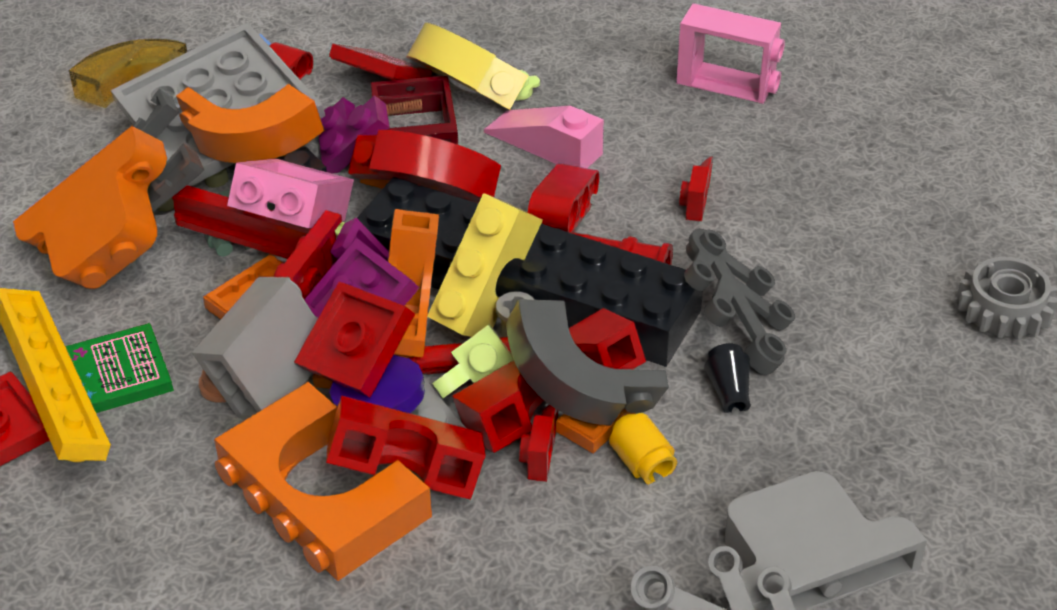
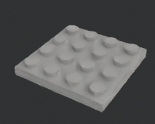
[111,22,325,186]

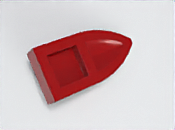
[679,156,713,222]
[519,404,559,482]

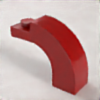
[348,129,501,203]

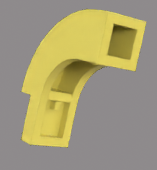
[406,23,528,110]

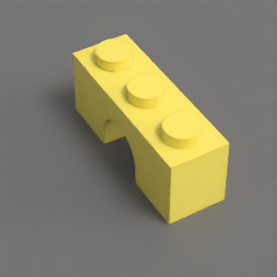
[427,193,543,337]

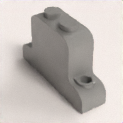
[724,471,927,610]

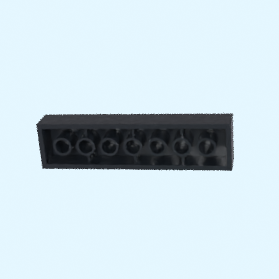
[357,177,703,367]

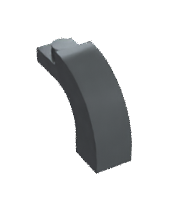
[506,299,669,426]

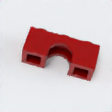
[326,395,486,500]

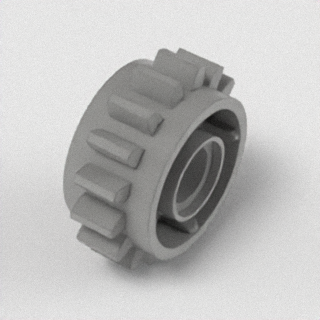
[957,257,1057,340]

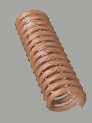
[386,99,422,115]

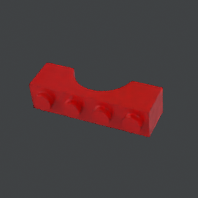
[452,308,646,453]

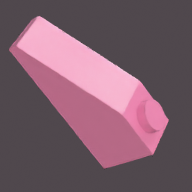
[484,106,604,168]

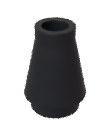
[704,343,751,413]

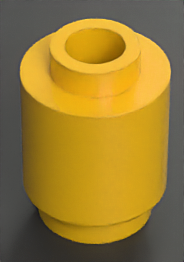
[609,413,677,484]

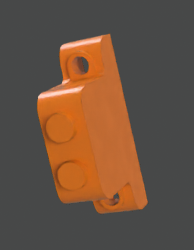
[13,126,167,289]

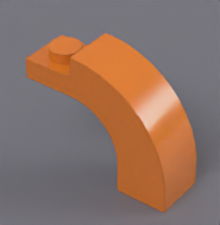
[176,84,324,163]
[388,209,439,358]

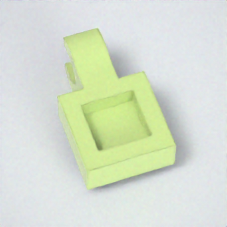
[432,324,514,398]

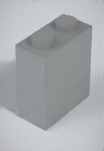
[192,277,318,420]

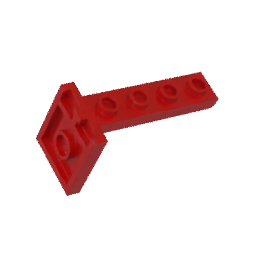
[171,185,342,300]

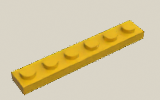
[0,288,111,462]

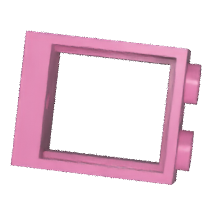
[677,4,785,104]
[227,159,354,228]

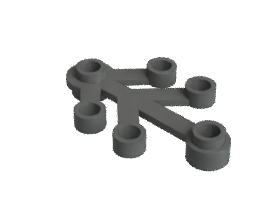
[684,228,795,375]

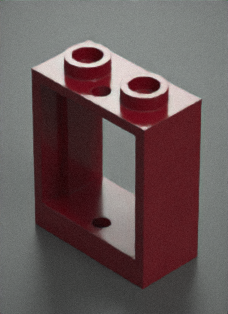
[371,76,458,144]

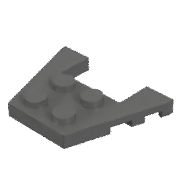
[133,88,204,212]

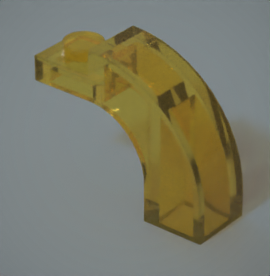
[69,39,187,108]

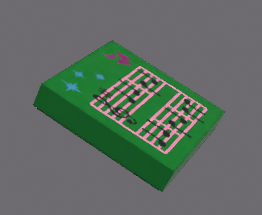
[65,323,174,413]

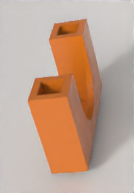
[214,382,432,581]

